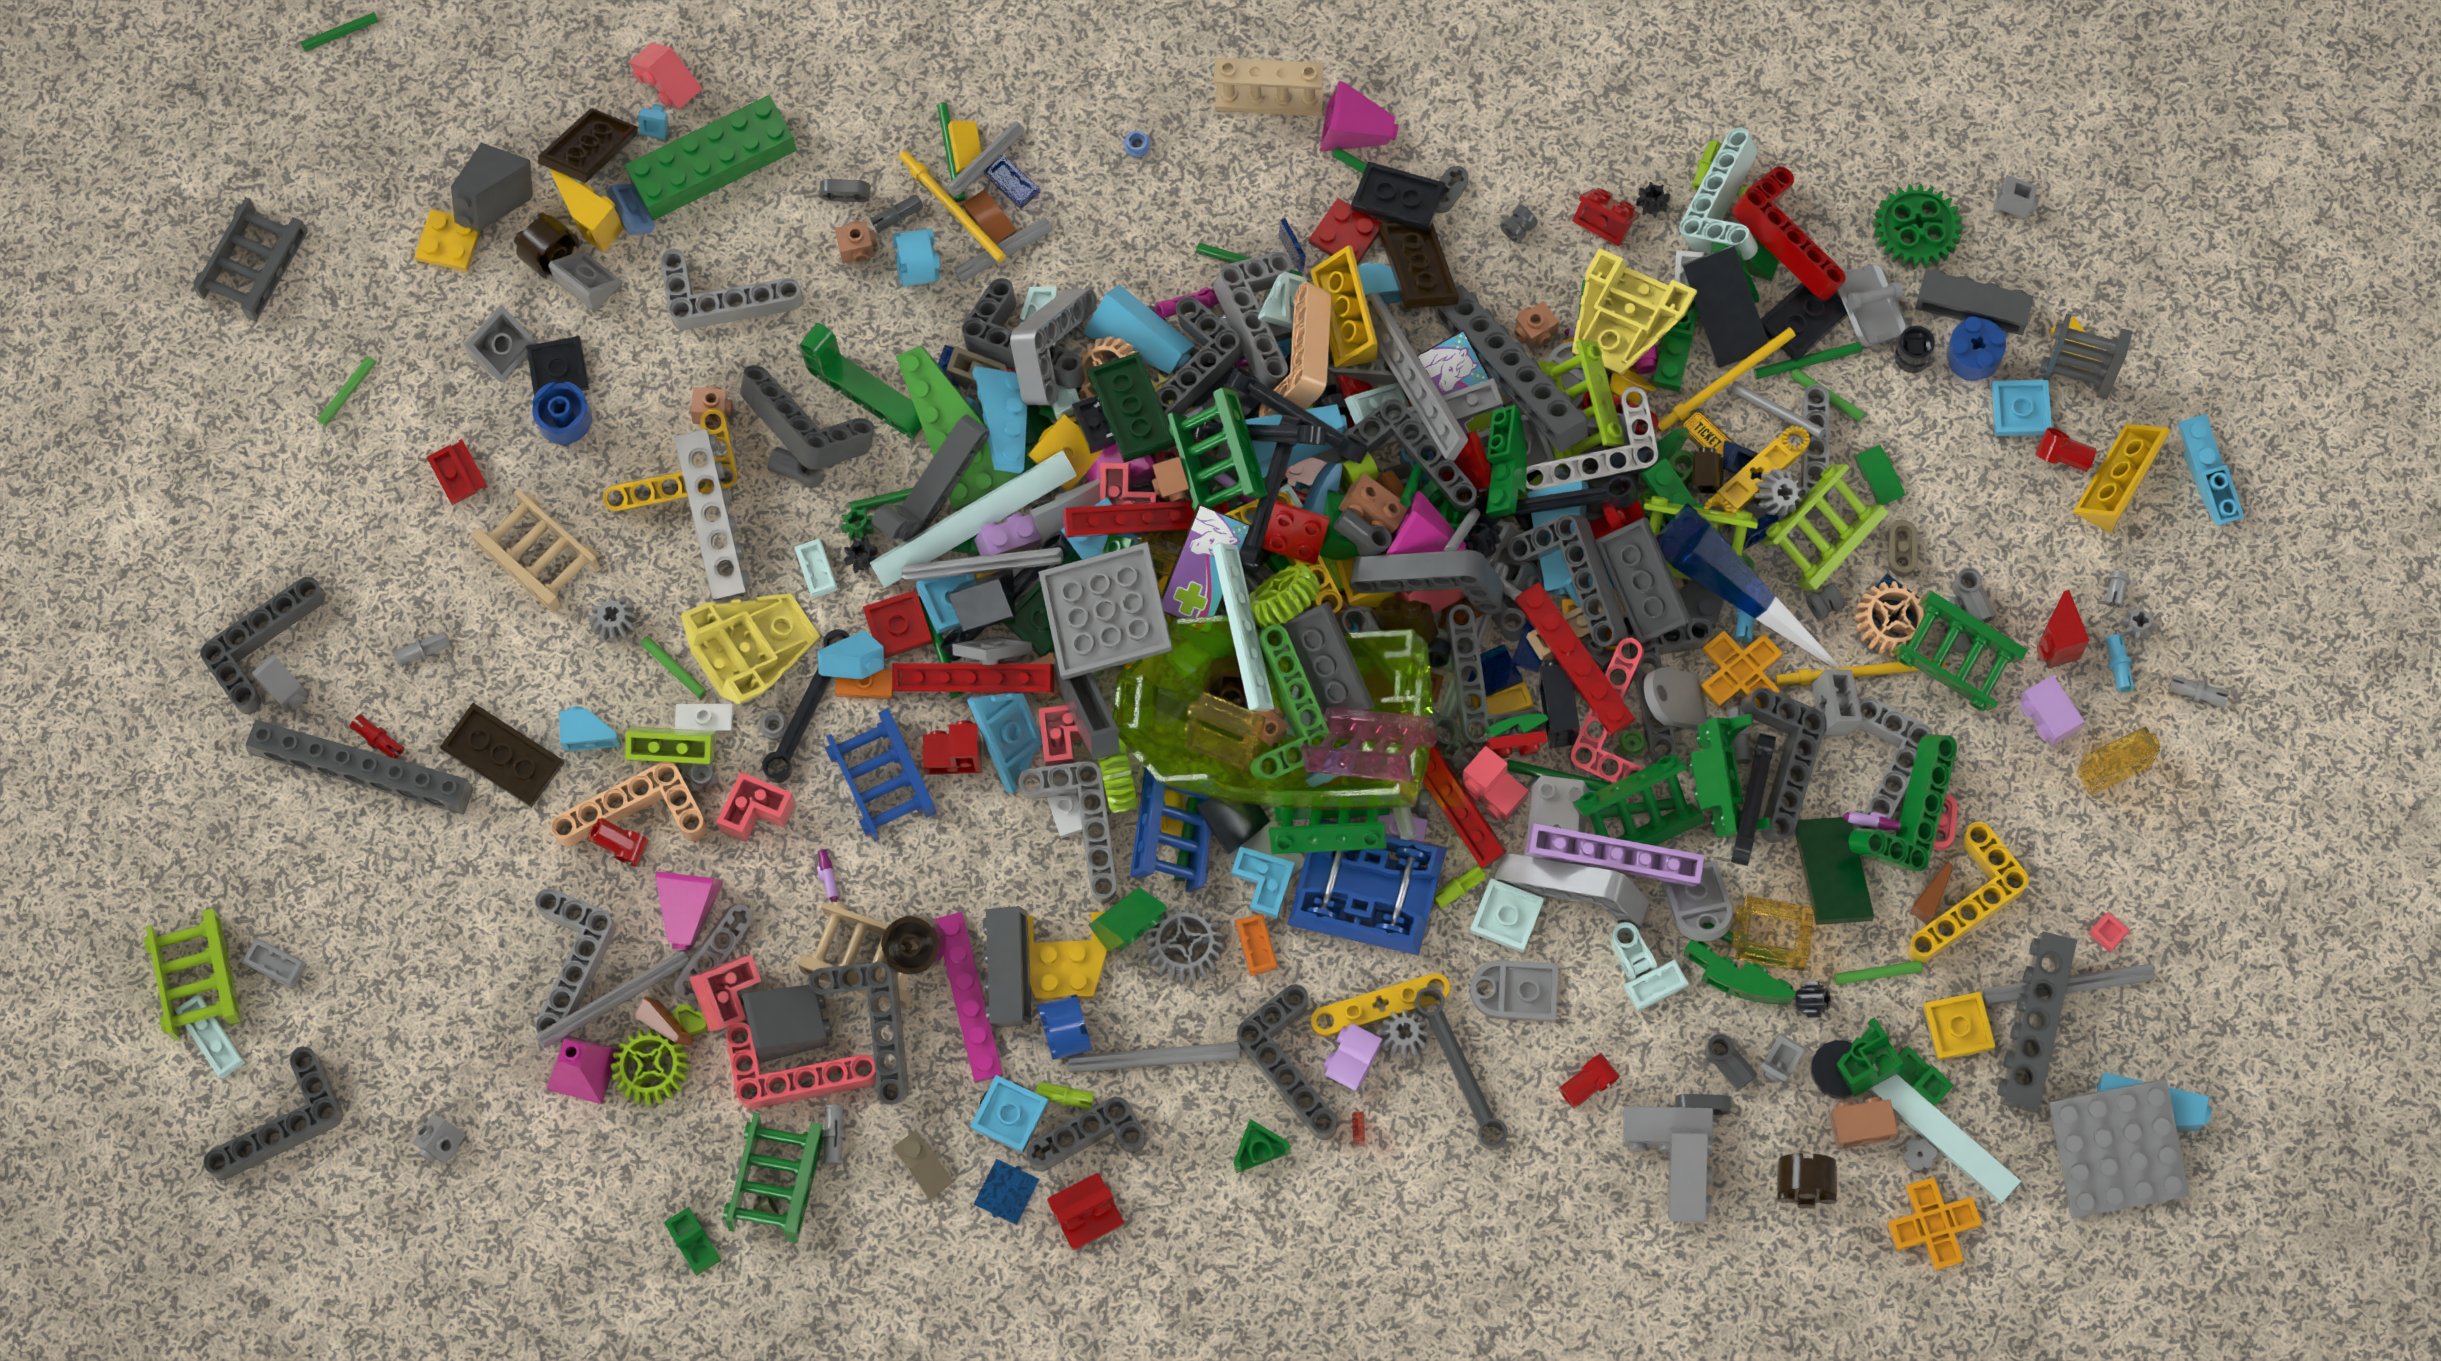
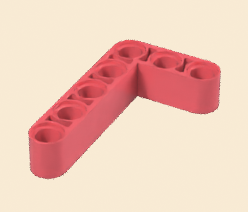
[1571,638,1645,783]
[726,1022,876,1109]

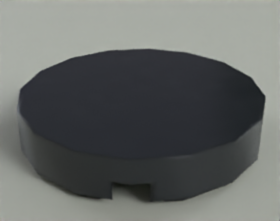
[1811,1040,1853,1099]

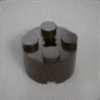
[514,212,579,278]
[1203,657,1255,723]
[881,914,946,975]
[1777,1153,1837,1209]

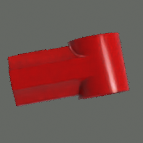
[2035,427,2097,472]
[589,818,649,867]
[1559,1053,1620,1109]

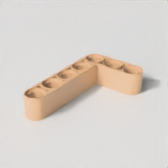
[1259,281,1331,417]
[551,762,707,846]

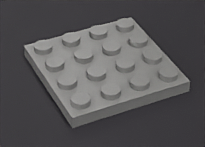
[1038,542,1173,680]
[2048,1078,2190,1219]

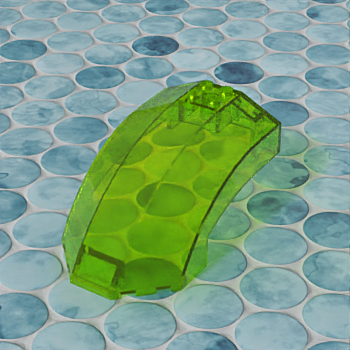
[1113,616,1433,810]

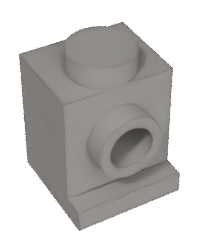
[1993,175,2039,219]

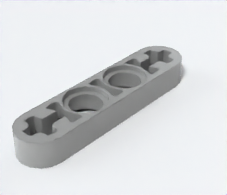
[674,904,752,1000]

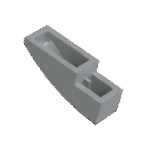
[1030,479,1100,541]

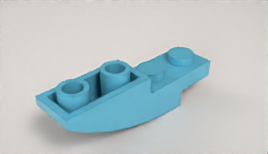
[2177,414,2245,526]

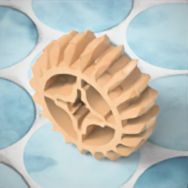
[1078,337,1145,399]
[1855,581,1930,657]

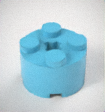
[893,228,940,287]

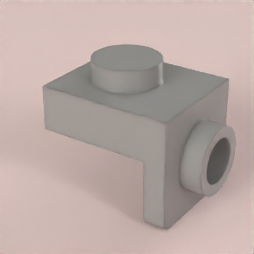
[1761,1033,1806,1082]

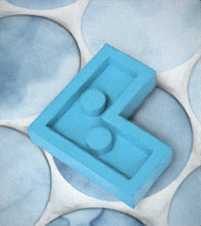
[1231,846,1295,918]

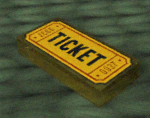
[1678,409,1736,458]

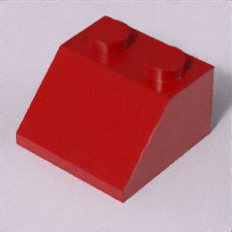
[2037,590,2090,669]

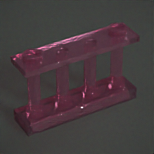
[1300,708,1438,782]

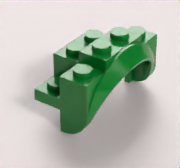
[1690,714,1772,838]

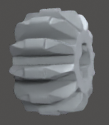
[1754,468,1804,516]
[589,594,638,643]
[1379,1009,1429,1060]

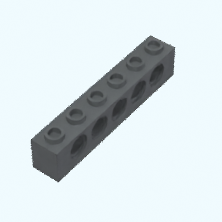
[1997,931,2077,1113]

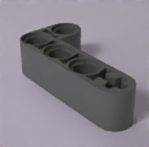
[1027,1096,1145,1171]

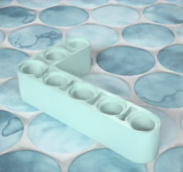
[1679,127,1758,260]

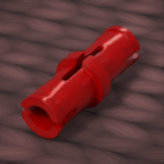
[350,714,404,759]

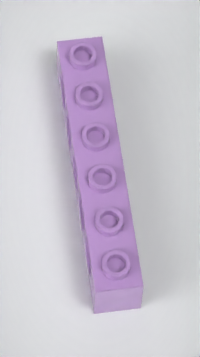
[1524,823,1705,887]

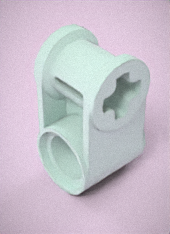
[1611,922,1657,981]

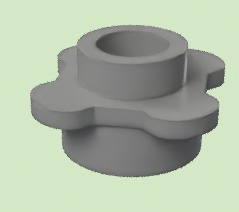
[686,762,719,792]

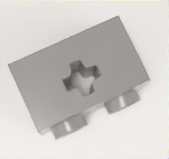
[1812,669,1863,736]

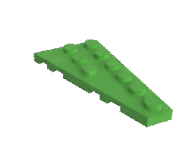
[896,346,1024,510]

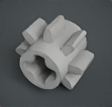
[2120,606,2158,643]

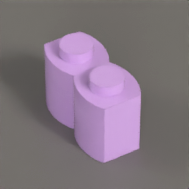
[1323,1023,1384,1092]

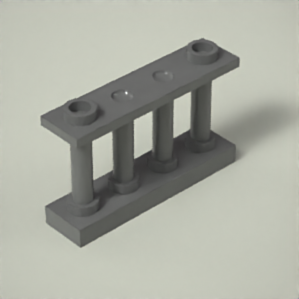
[193,197,308,322]
[2039,314,2133,400]

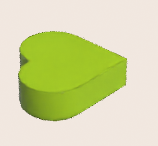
[673,1004,708,1037]

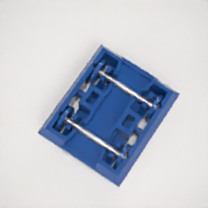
[1287,819,1447,956]

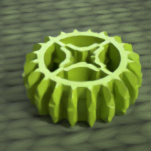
[1249,564,1320,628]
[1098,736,1137,813]
[611,1028,690,1106]

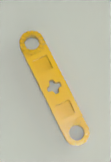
[1704,426,1810,527]
[1311,973,1450,1037]

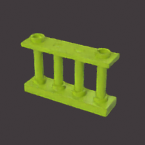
[1537,339,1625,469]
[1761,464,1889,591]
[1644,496,1758,589]
[144,908,242,1041]

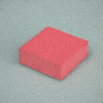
[2088,912,2130,953]

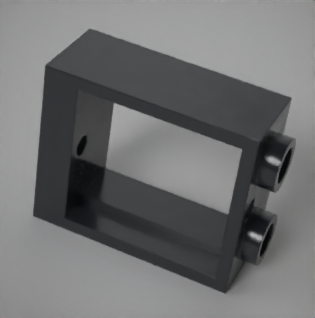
[1539,661,1580,749]

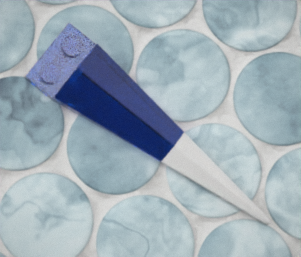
[1656,503,1839,668]

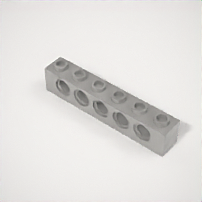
[674,429,751,601]

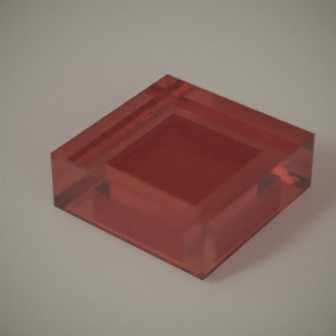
[1352,1111,1365,1147]

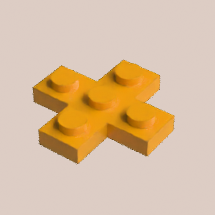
[1700,631,1783,709]
[1887,1177,1982,1272]

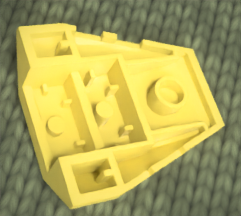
[1572,248,1697,375]
[681,593,820,704]

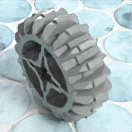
[1146,905,1224,983]

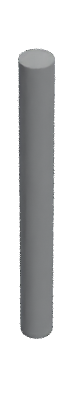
[1730,382,1826,439]

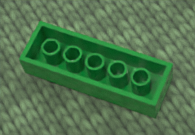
[624,94,797,221]

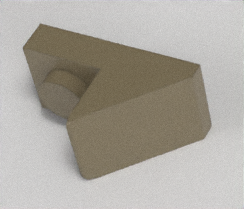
[946,346,1007,390]

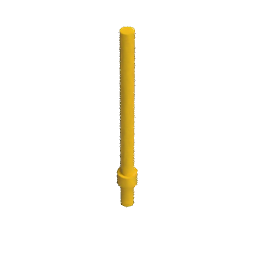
[899,150,1006,263]
[1658,327,1796,433]
[1775,658,1946,686]

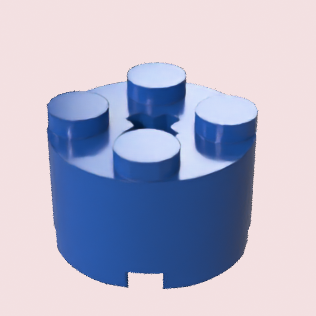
[1946,316,2006,381]
[532,382,593,446]
[1037,994,1092,1060]

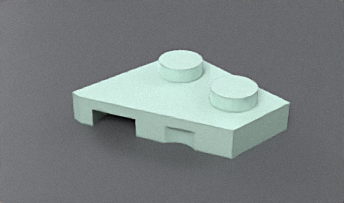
[1258,271,1307,329]

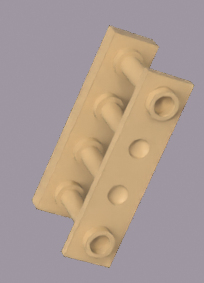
[1213,57,1324,116]
[471,489,600,613]
[798,902,918,1009]

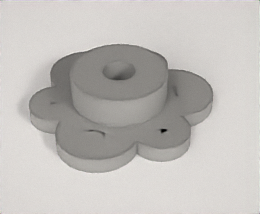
[1903,1138,1938,1171]

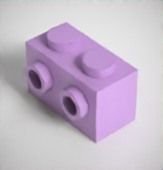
[974,513,1041,556]
[2020,675,2085,747]

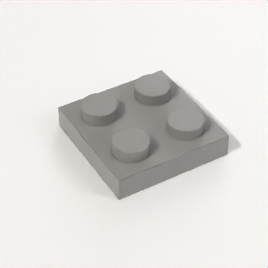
[952,636,1032,665]

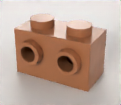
[1152,457,1192,502]
[1338,473,1408,534]
[1829,1097,1898,1149]

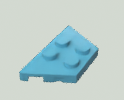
[967,692,1042,793]

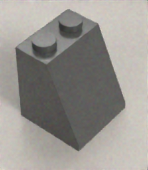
[451,142,533,231]
[742,985,833,1063]

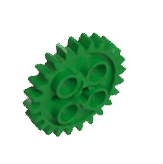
[1873,184,1963,269]

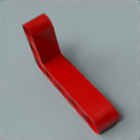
[1732,166,1846,300]

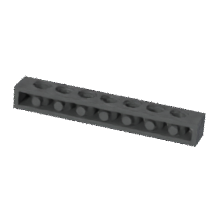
[1435,285,1588,453]
[245,720,473,815]

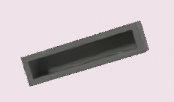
[1915,269,2034,336]
[1054,658,1120,760]
[982,906,1032,1028]

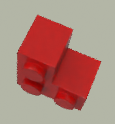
[923,720,982,775]

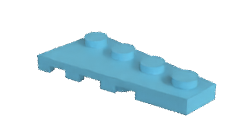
[972,366,1027,474]

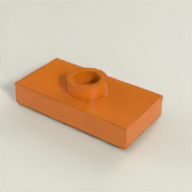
[835,669,893,699]
[1235,914,1278,977]

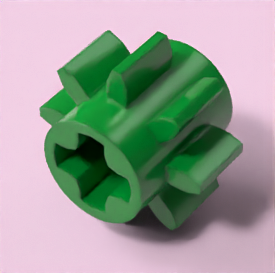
[840,506,874,542]

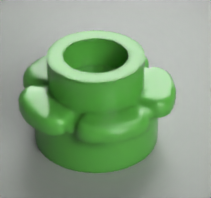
[1618,730,1646,757]

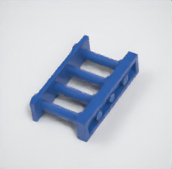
[825,708,937,842]
[1130,761,1218,892]

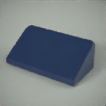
[1723,440,1762,480]

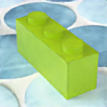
[625,726,715,764]

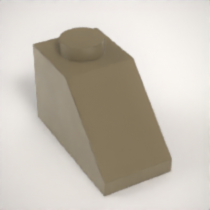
[892,1130,953,1200]

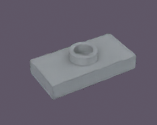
[241,938,307,990]

